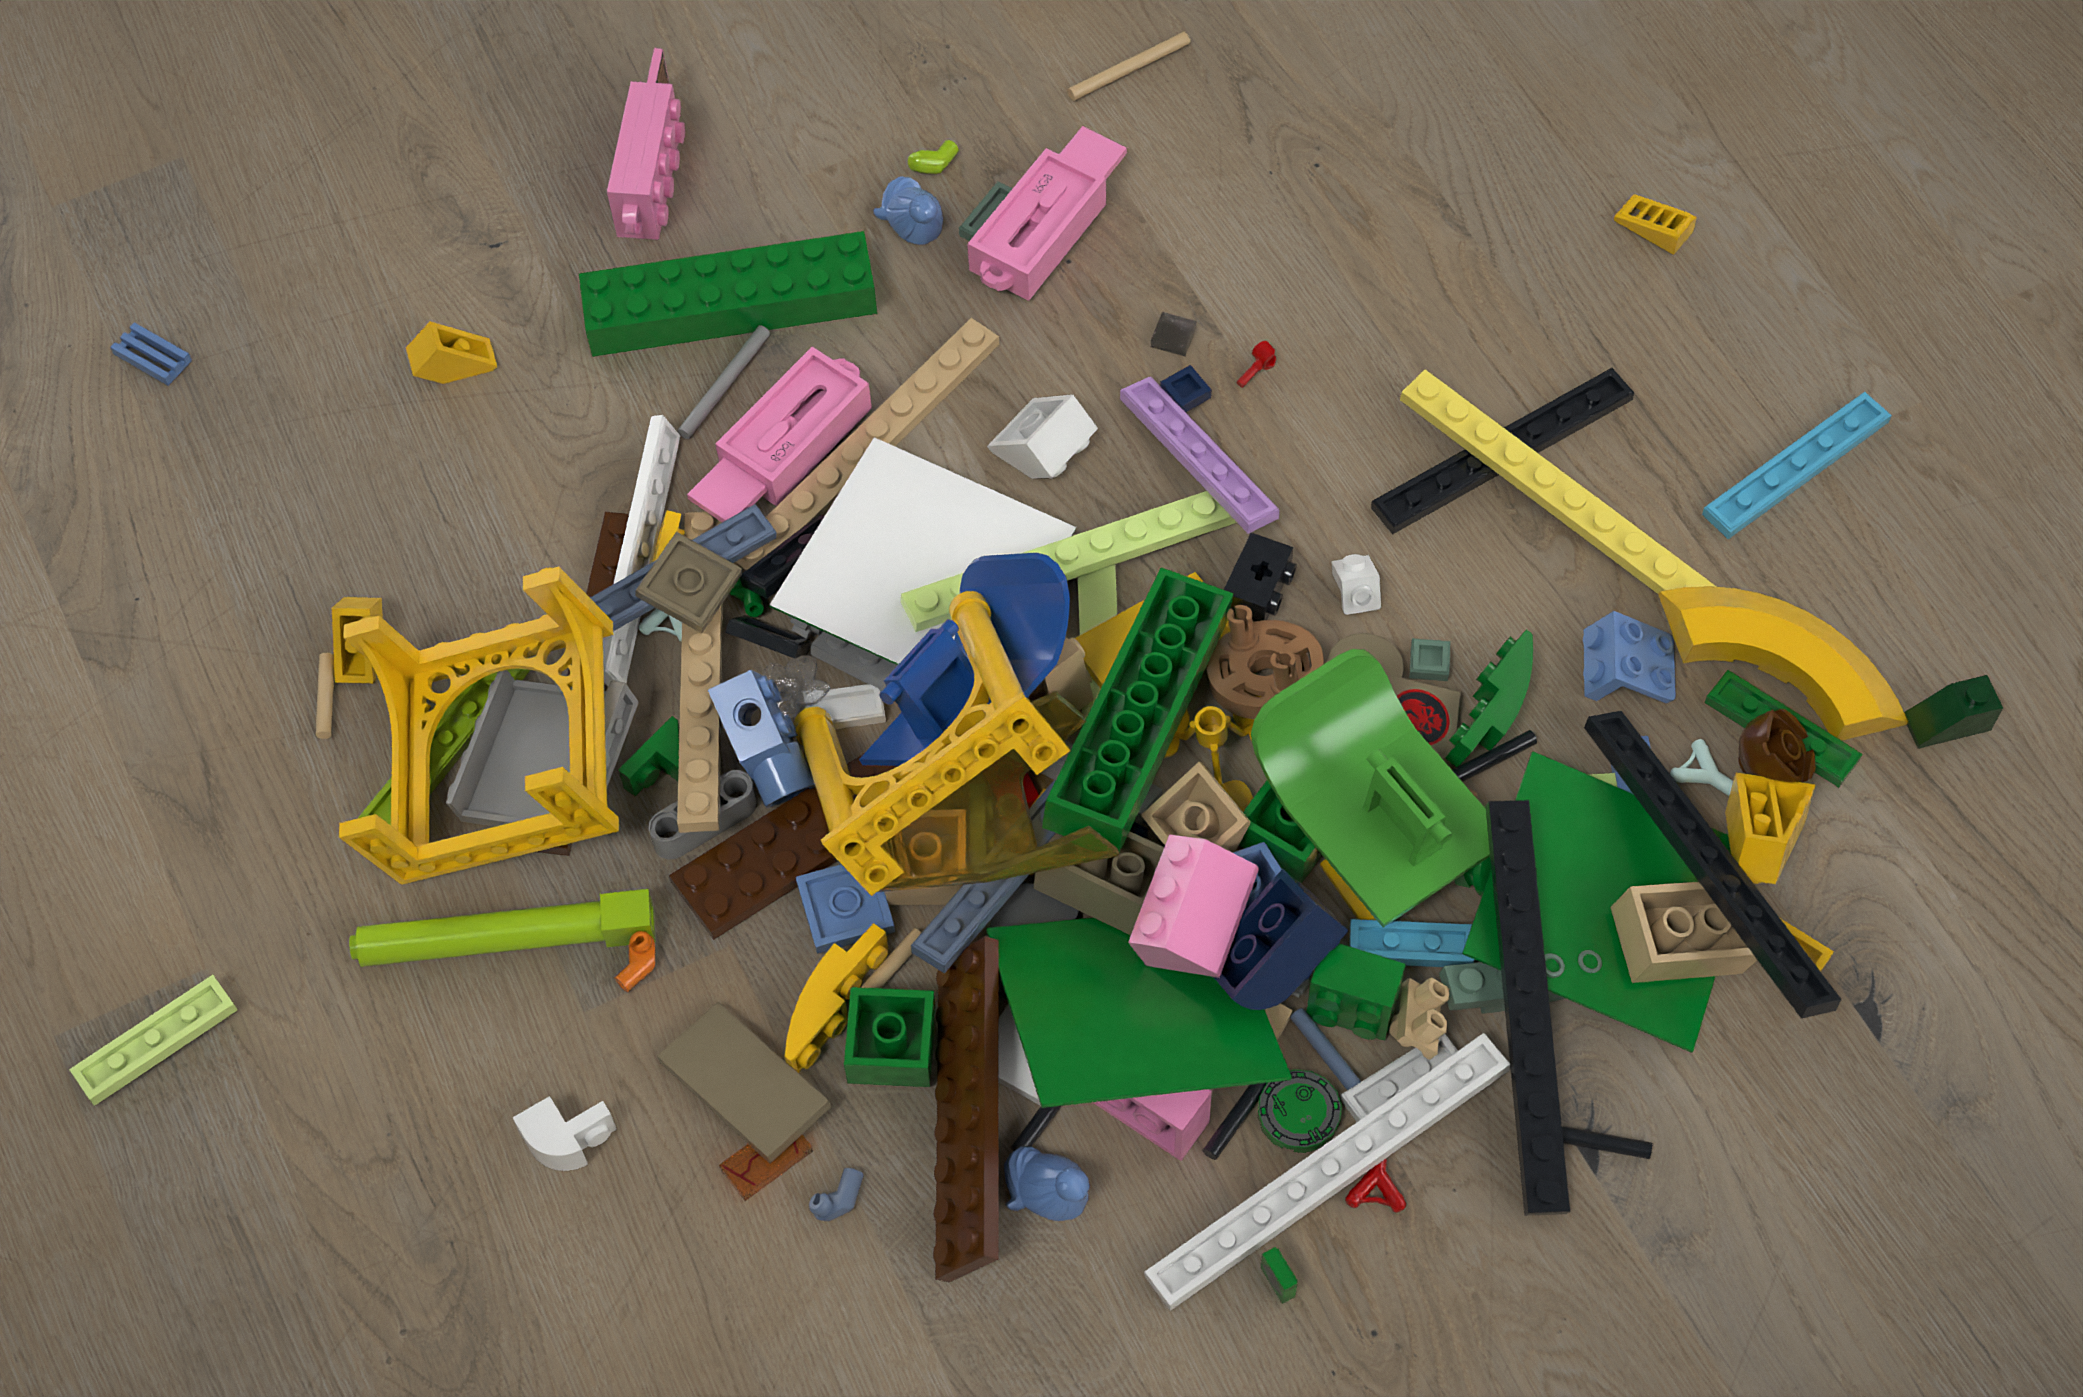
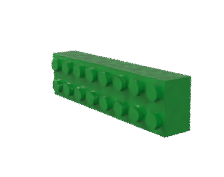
[579,231,878,357]
[1042,567,1234,856]

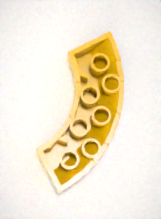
[1658,586,1908,741]

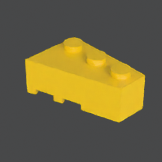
[1725,773,1816,884]

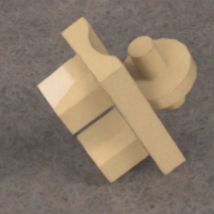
[1389,978,1449,1060]

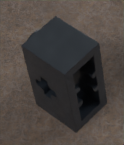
[1224,532,1297,622]

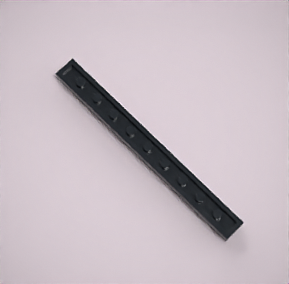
[1584,711,1842,1019]
[1485,800,1570,1216]

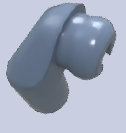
[809,1168,864,1221]

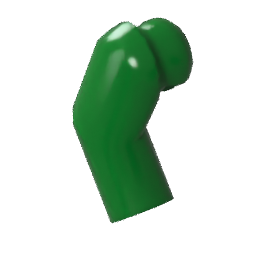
[729,578,764,617]

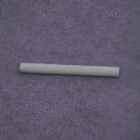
[677,325,770,439]

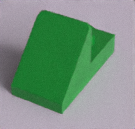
[618,716,680,796]

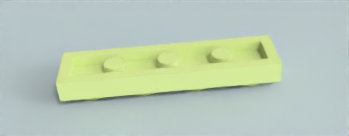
[69,975,238,1106]

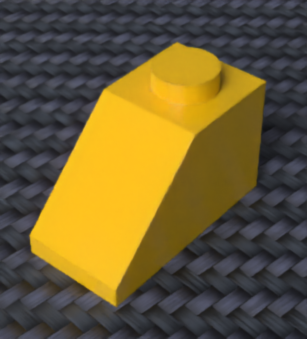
[406,321,497,384]
[331,597,383,684]

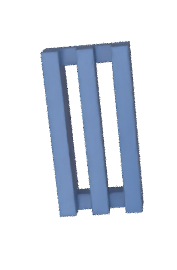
[110,322,192,386]

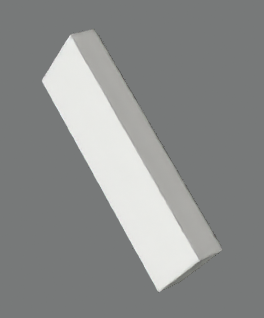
[1340,1034,1458,1122]

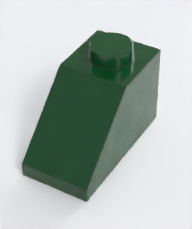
[1904,675,2003,749]

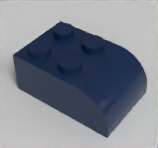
[1214,869,1349,1010]

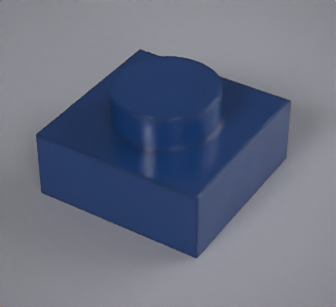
[1160,365,1212,412]

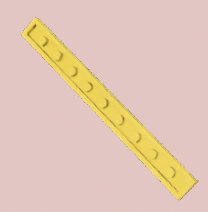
[1400,370,1717,594]

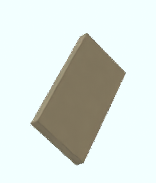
[657,1002,831,1164]

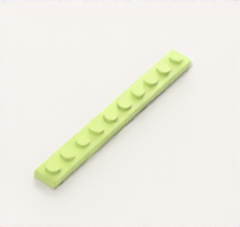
[901,491,1237,632]

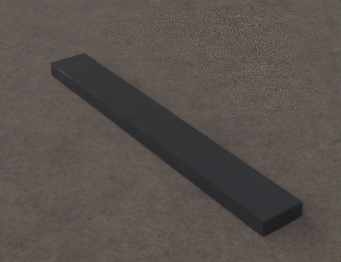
[1371,368,1634,535]

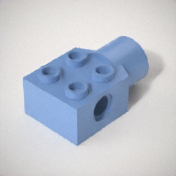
[708,670,816,808]

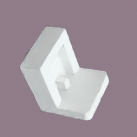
[1331,554,1381,615]

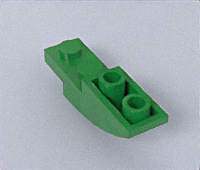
[1445,629,1533,767]

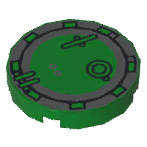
[1257,1069,1342,1153]

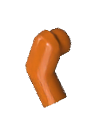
[614,931,656,992]

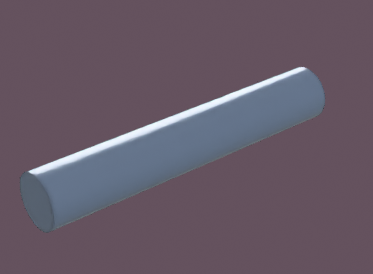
[1290,1008,1361,1090]

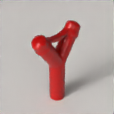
[1345,1158,1406,1213]

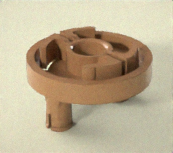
[1207,605,1324,719]

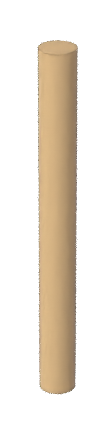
[1067,32,1190,101]

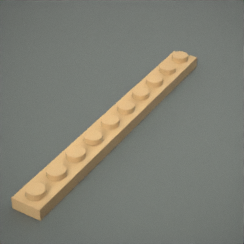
[733,318,999,573]
[677,512,723,833]

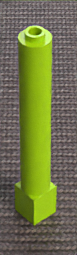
[349,889,656,967]

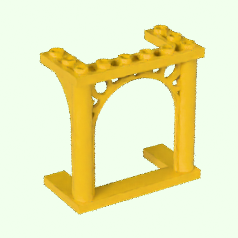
[339,566,619,885]

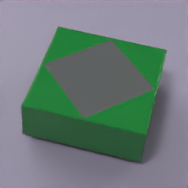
[1260,1247,1298,1304]

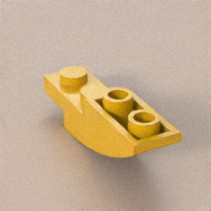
[785,923,889,1073]

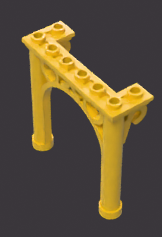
[793,591,1070,896]

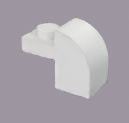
[513,1096,617,1171]

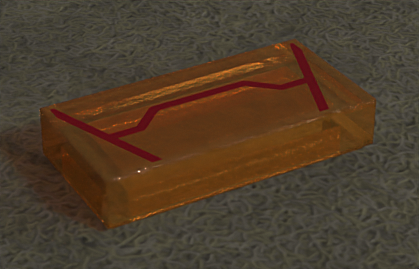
[719,1134,813,1201]

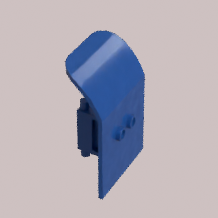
[859,553,1070,766]

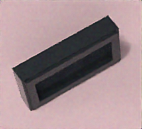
[725,615,811,659]

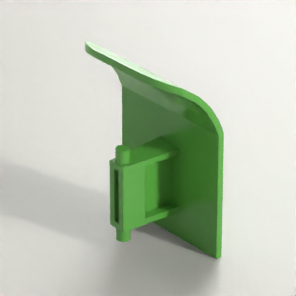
[1251,649,1490,928]

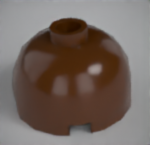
[1738,709,1815,783]

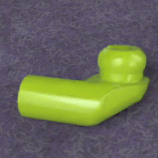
[907,140,959,174]

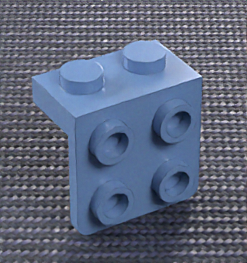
[1583,611,1676,703]

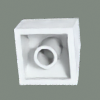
[987,395,1098,479]

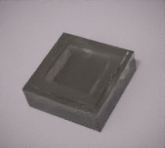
[1151,312,1197,356]

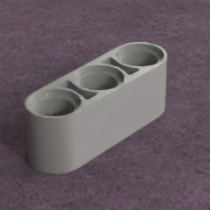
[648,770,757,859]

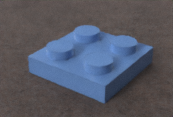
[796,864,895,954]

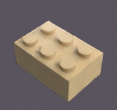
[1610,882,1757,983]

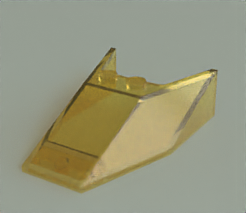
[878,691,1119,892]

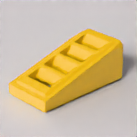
[1613,194,1697,255]

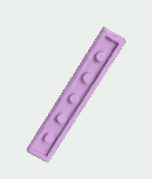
[1120,376,1280,534]

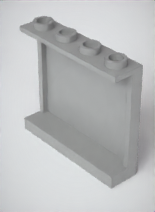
[446,670,639,840]

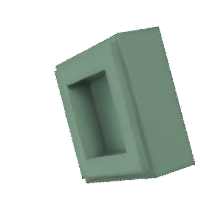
[1409,638,1451,681]

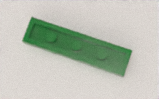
[1704,670,1863,788]

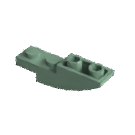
[1439,950,1602,1014]

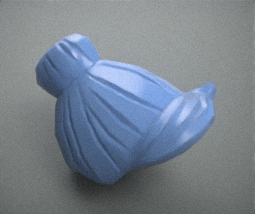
[873,177,943,245]
[1004,1147,1090,1221]

